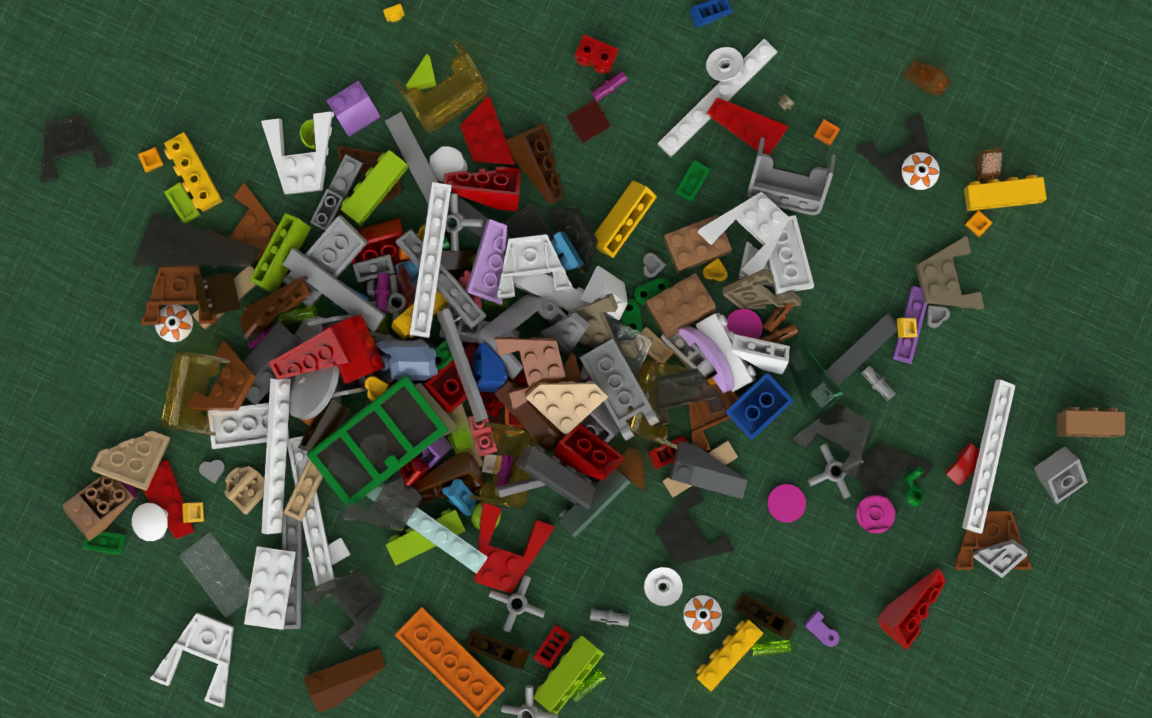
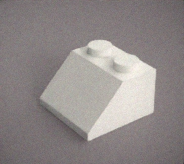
[580,266,628,320]

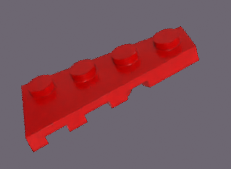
[706,97,789,155]
[269,327,351,380]
[142,460,195,539]

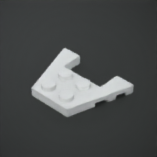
[497,234,572,299]

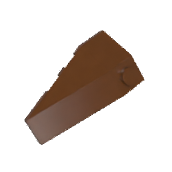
[506,123,564,205]
[239,276,308,339]
[495,380,566,453]
[401,451,488,505]
[303,648,386,713]

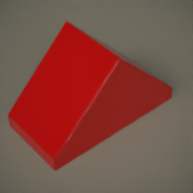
[398,450,430,486]

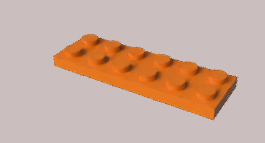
[395,607,506,717]

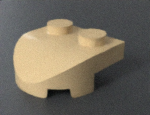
[224,466,265,515]

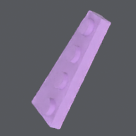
[466,219,507,305]

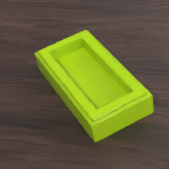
[164,182,201,225]

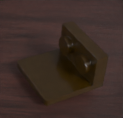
[193,272,240,317]

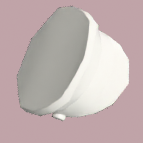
[429,147,468,182]

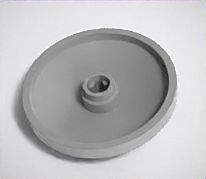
[287,365,339,420]

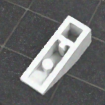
[660,333,715,382]
[731,334,790,374]

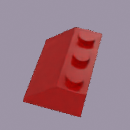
[352,218,409,266]
[322,314,385,384]

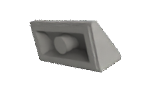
[353,254,395,283]

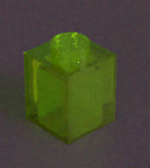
[448,428,475,455]

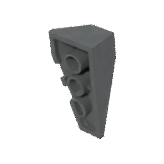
[669,441,748,499]

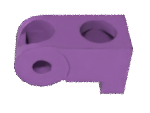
[803,611,839,647]

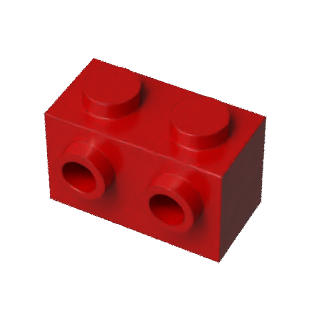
[575,35,619,74]

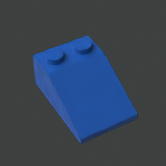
[725,372,794,440]

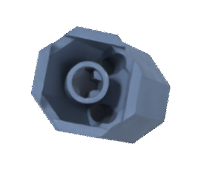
[376,339,438,383]

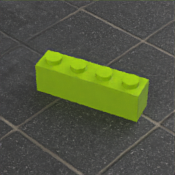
[341,150,409,226]
[249,213,311,293]
[385,508,466,565]
[533,635,604,714]

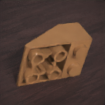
[62,475,133,541]

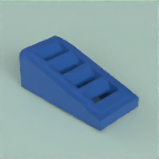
[689,0,733,28]

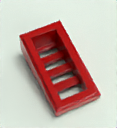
[647,436,688,470]
[533,624,571,669]

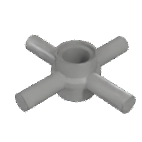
[426,193,483,251]
[369,275,415,321]
[807,443,863,499]
[489,575,545,632]
[501,685,558,718]

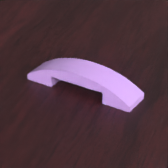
[679,326,734,393]

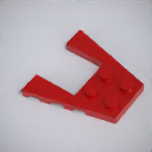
[474,502,555,593]

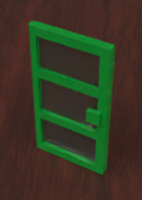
[306,375,450,509]

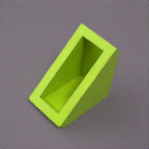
[406,54,437,92]

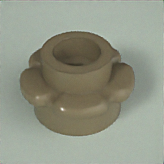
[778,93,795,110]

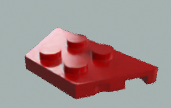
[460,97,515,166]

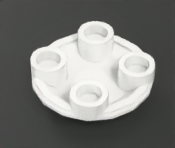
[132,503,168,541]

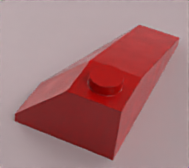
[443,167,521,211]
[423,343,479,413]
[877,569,946,650]

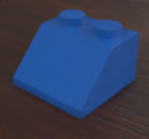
[472,343,508,393]

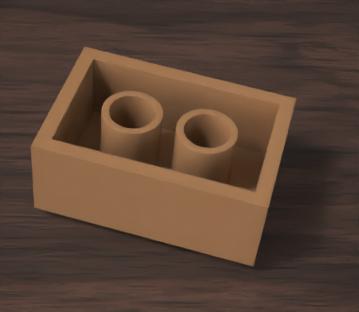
[663,215,732,274]
[646,273,716,340]
[1056,407,1125,438]

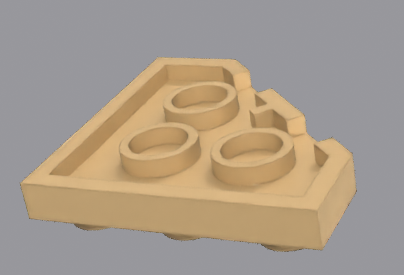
[525,381,608,435]
[91,431,170,491]

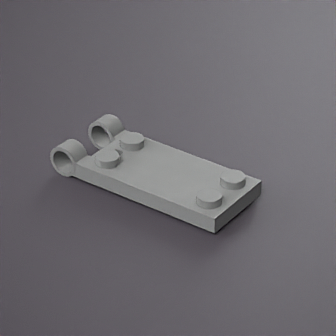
[282,215,368,309]
[579,339,660,440]

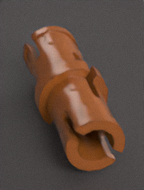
[762,303,794,333]
[759,323,798,344]

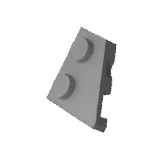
[973,539,1028,578]

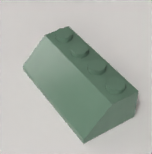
[559,468,630,538]

